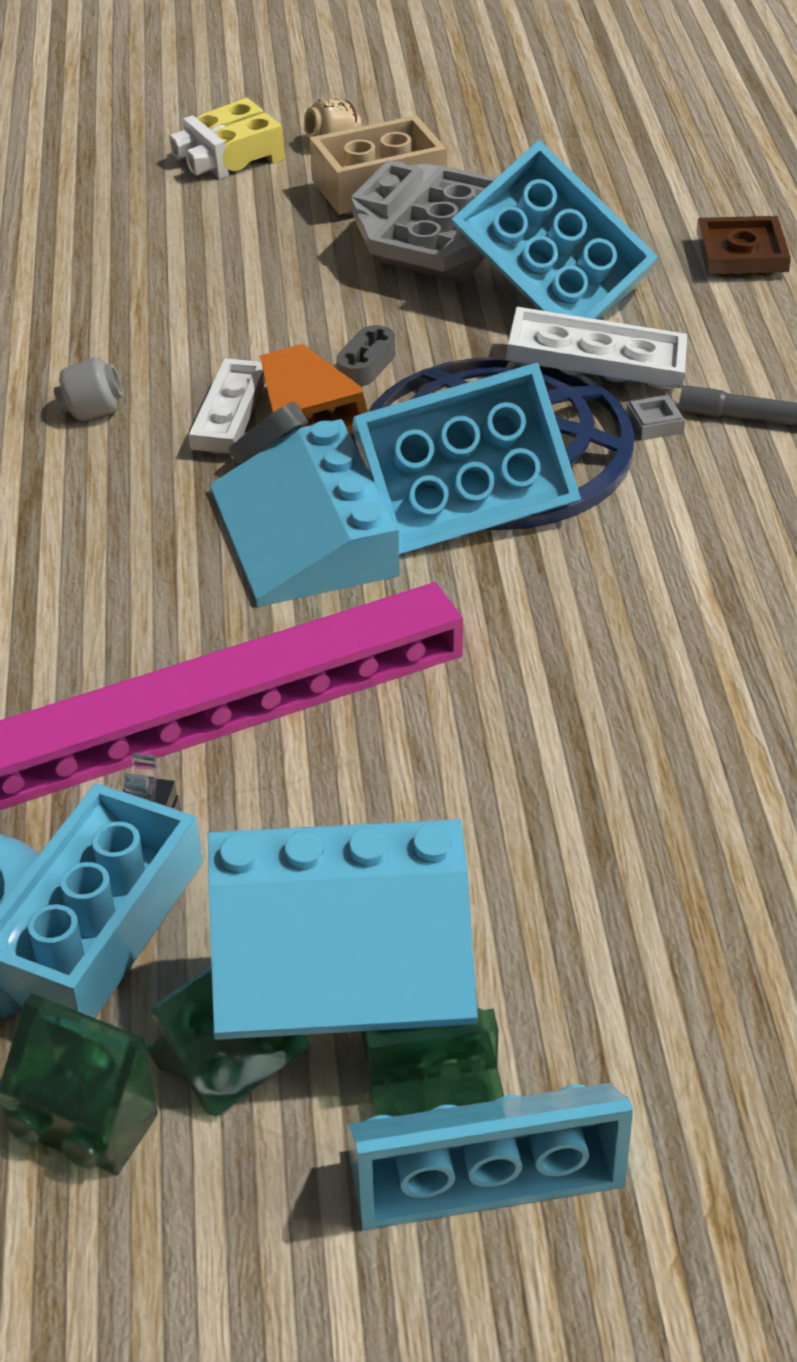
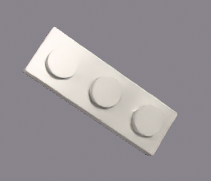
[189,358,266,454]

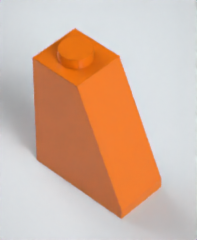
[260,344,368,434]

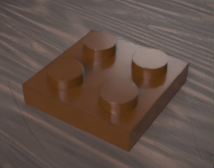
[696,216,791,277]

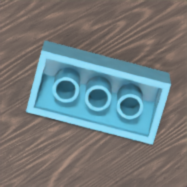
[0,783,203,1035]
[347,1083,633,1230]

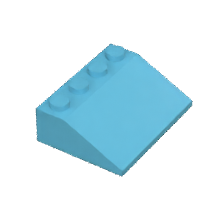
[450,139,659,320]
[352,362,581,555]
[210,419,400,607]
[207,819,478,1040]

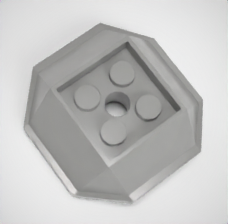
[351,160,496,283]

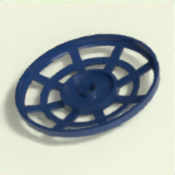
[368,357,634,530]

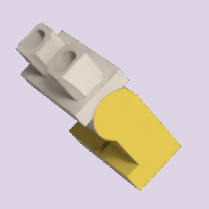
[169,98,286,179]

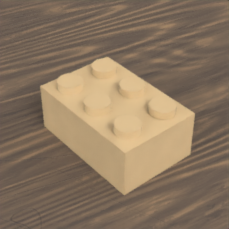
[310,115,447,215]

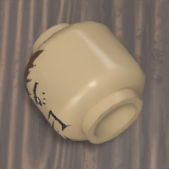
[304,98,361,138]

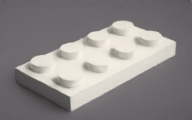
[506,307,687,389]

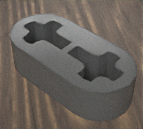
[336,325,396,387]
[229,402,309,465]

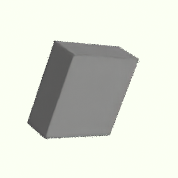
[626,395,685,441]

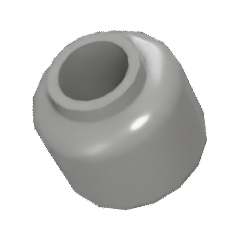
[54,358,124,422]

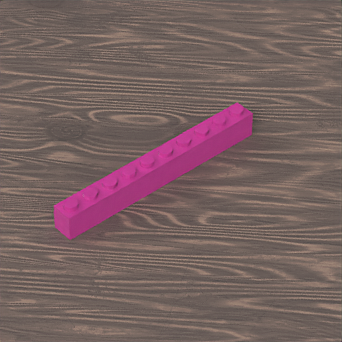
[0,582,463,810]

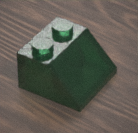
[0,993,158,1176]

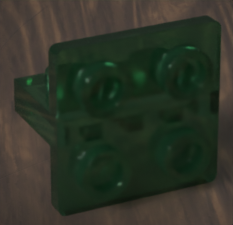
[146,965,309,1117]
[361,1008,504,1117]

